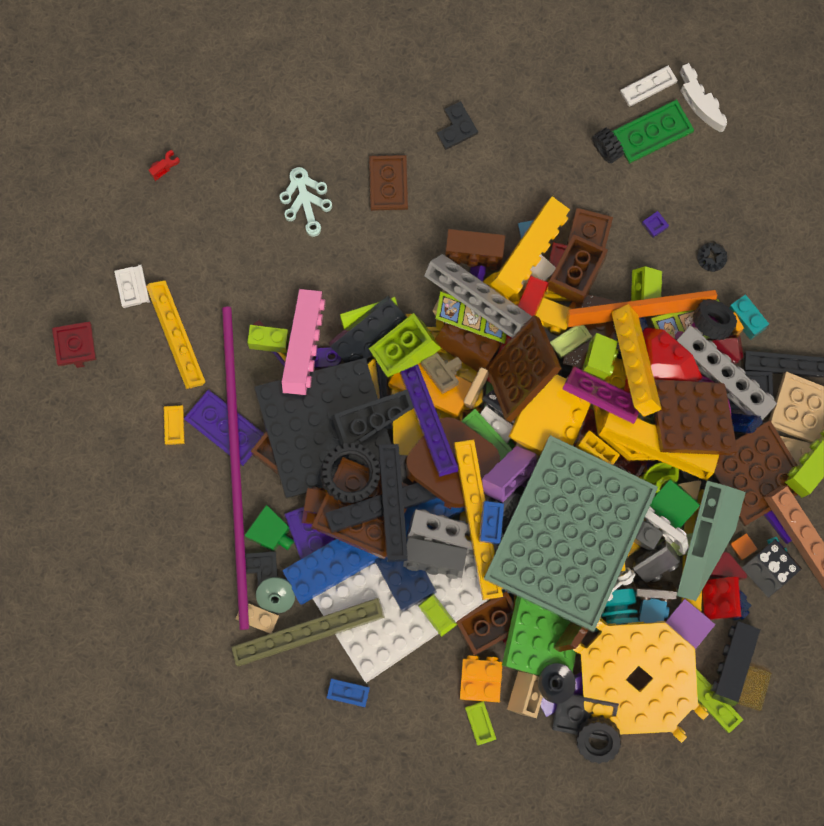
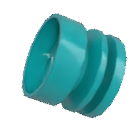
[601,589,639,624]

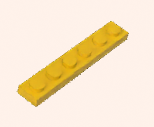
[146,281,206,389]

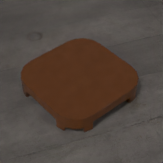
[405,417,500,509]

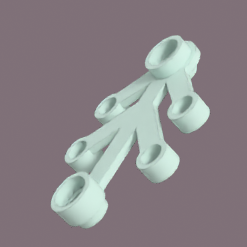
[280,167,332,237]

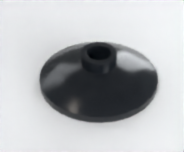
[538,663,576,704]

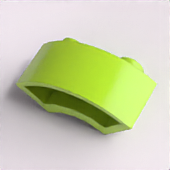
[640,462,679,496]

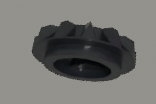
[697,242,728,272]

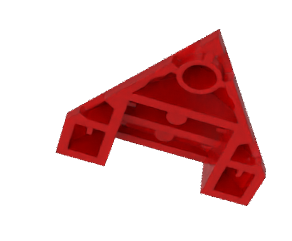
[624,328,702,394]

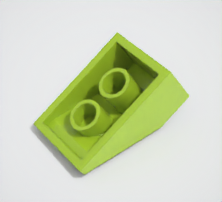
[369,313,441,377]

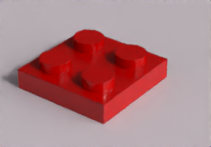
[702,577,741,620]

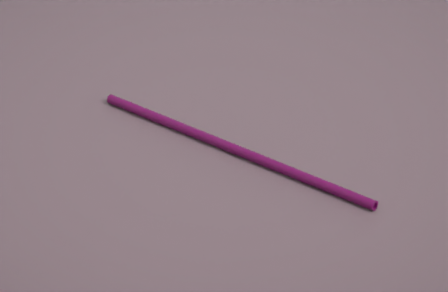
[222,307,249,630]

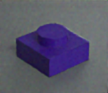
[642,211,669,238]

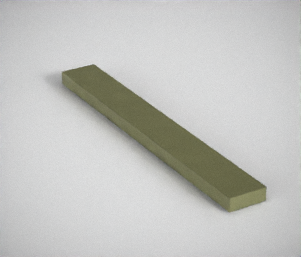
[232,598,385,666]

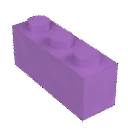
[482,446,537,502]

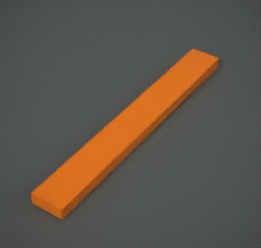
[566,290,717,327]

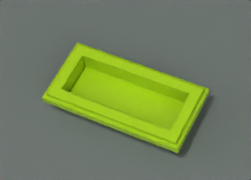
[418,594,457,637]
[465,701,496,745]

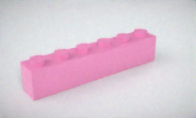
[282,289,325,395]

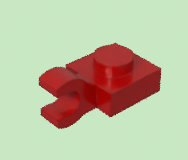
[149,150,180,181]

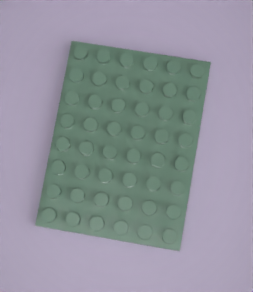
[483,435,658,632]

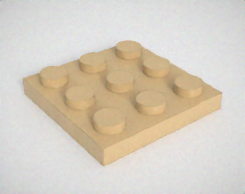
[769,372,824,443]

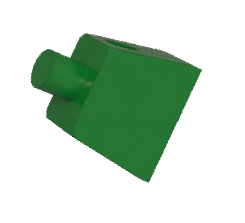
[245,505,295,551]

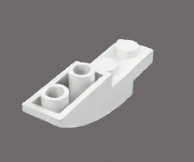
[680,63,727,132]

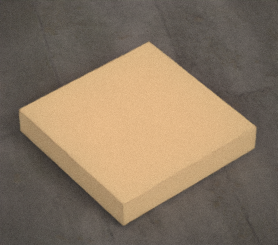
[464,367,489,409]

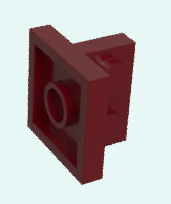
[52,322,97,368]

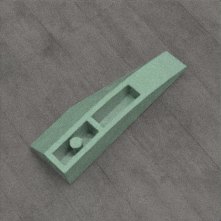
[677,481,746,601]

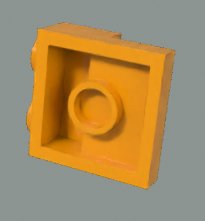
[460,655,502,703]

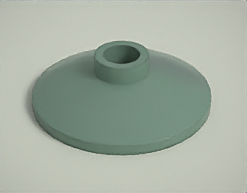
[256,577,295,614]

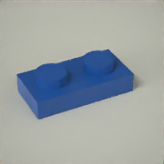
[479,501,504,544]
[327,679,370,707]

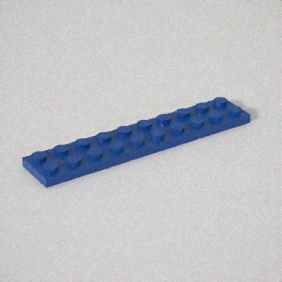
[283,498,466,605]

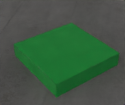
[650,479,701,529]

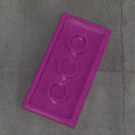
[562,367,639,424]

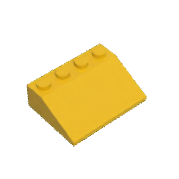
[508,375,591,456]

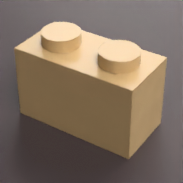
[507,671,543,718]

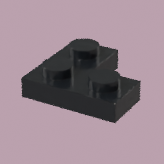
[437,101,478,150]
[245,552,278,586]

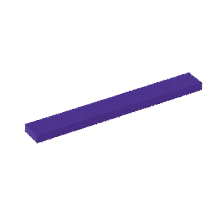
[400,364,458,477]

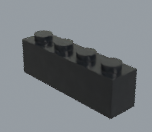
[710,621,761,707]

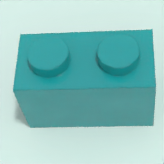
[729,294,769,340]

